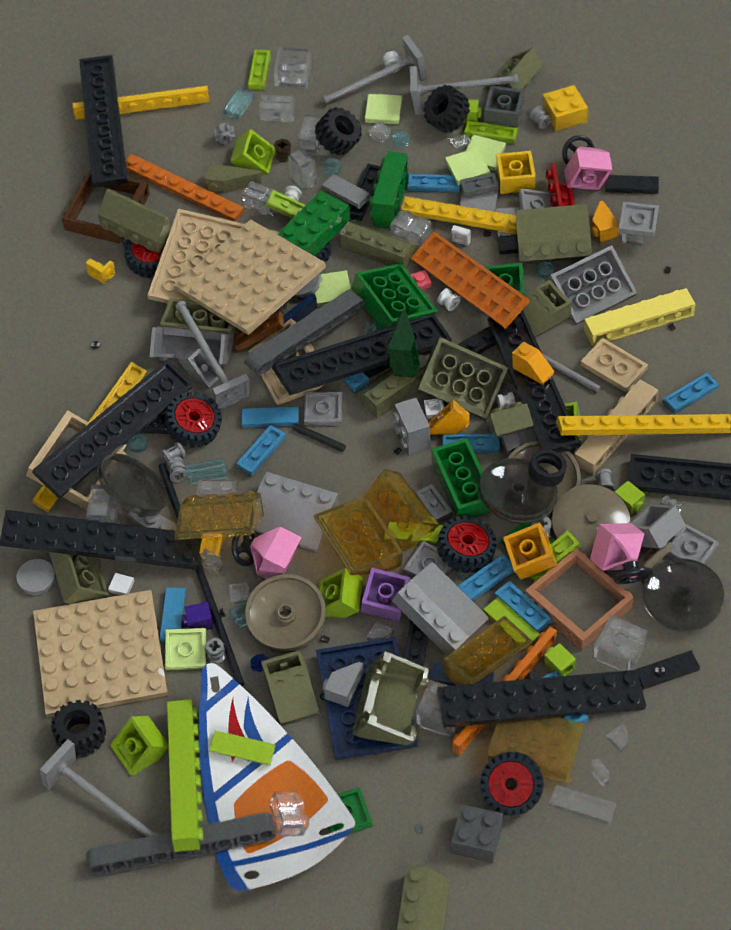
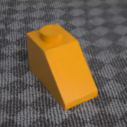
[590,200,619,243]
[512,342,554,385]
[428,400,470,435]

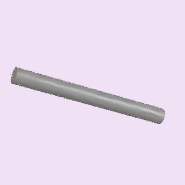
[543,354,601,393]

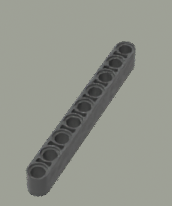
[244,289,365,375]
[86,813,276,877]

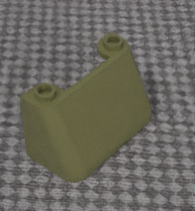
[353,651,429,746]

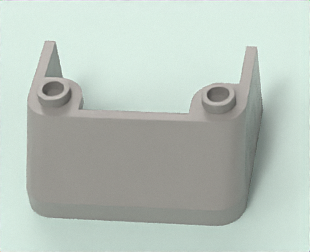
[150,327,234,367]

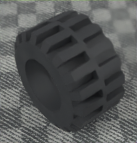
[423,85,470,133]
[315,107,362,155]
[51,700,106,757]

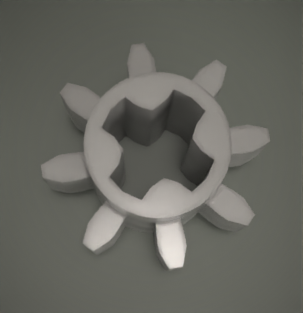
[214,123,235,144]

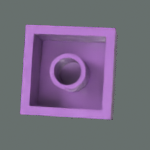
[360,567,410,622]

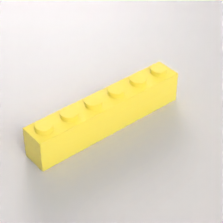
[584,288,696,347]

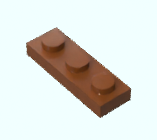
[234,311,284,351]

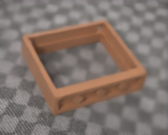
[525,548,634,651]

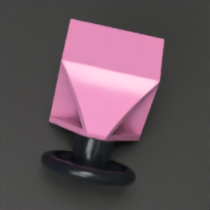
[562,135,613,190]
[590,523,653,584]
[231,527,302,579]

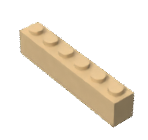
[573,379,659,476]

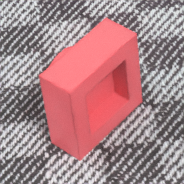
[410,270,432,290]

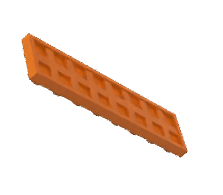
[411,231,530,329]

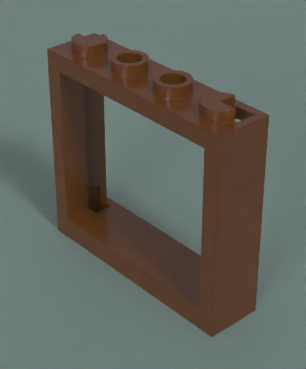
[62,168,150,245]

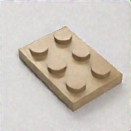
[580,338,648,393]

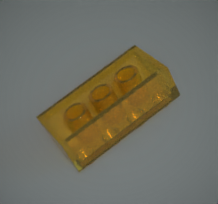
[362,469,439,551]
[443,616,532,686]

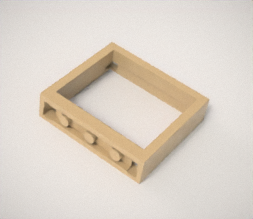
[26,410,127,510]

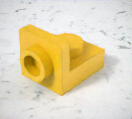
[85,258,115,284]
[199,528,226,558]

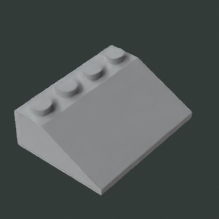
[545,245,637,324]
[246,472,339,552]
[392,562,489,658]

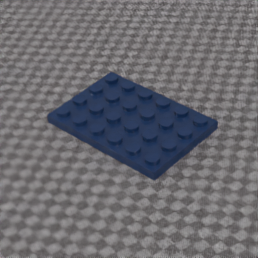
[316,637,418,761]

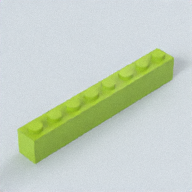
[167,699,204,852]

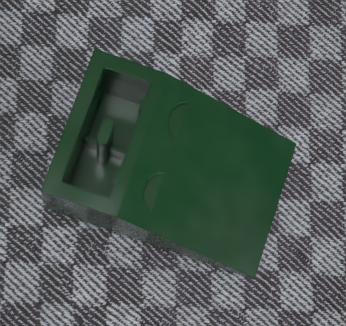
[387,310,420,378]

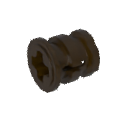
[274,139,291,162]

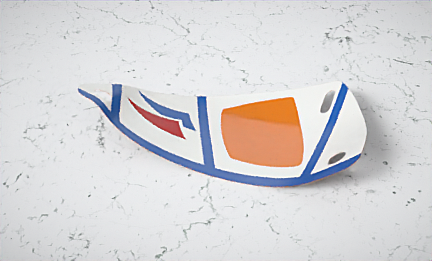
[199,663,355,891]

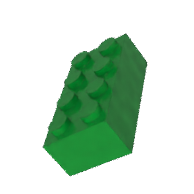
[369,151,408,229]
[277,190,350,256]
[431,438,495,519]

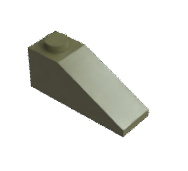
[205,163,262,193]

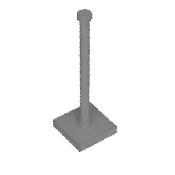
[322,35,427,106]
[410,66,519,115]
[175,301,250,410]
[40,739,159,837]

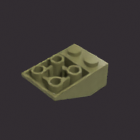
[523,280,572,336]
[484,402,534,438]
[261,650,320,725]

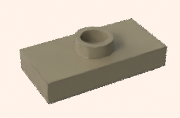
[637,542,674,568]

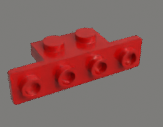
[545,163,575,207]

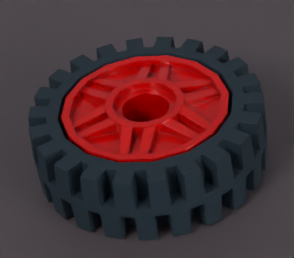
[124,239,164,278]
[164,392,222,448]
[437,516,497,573]
[480,752,544,816]

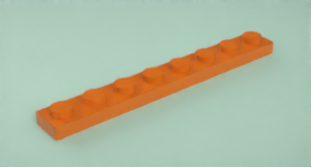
[126,154,245,222]
[452,627,557,756]

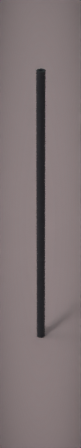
[158,463,245,686]

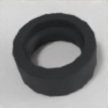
[528,449,567,487]

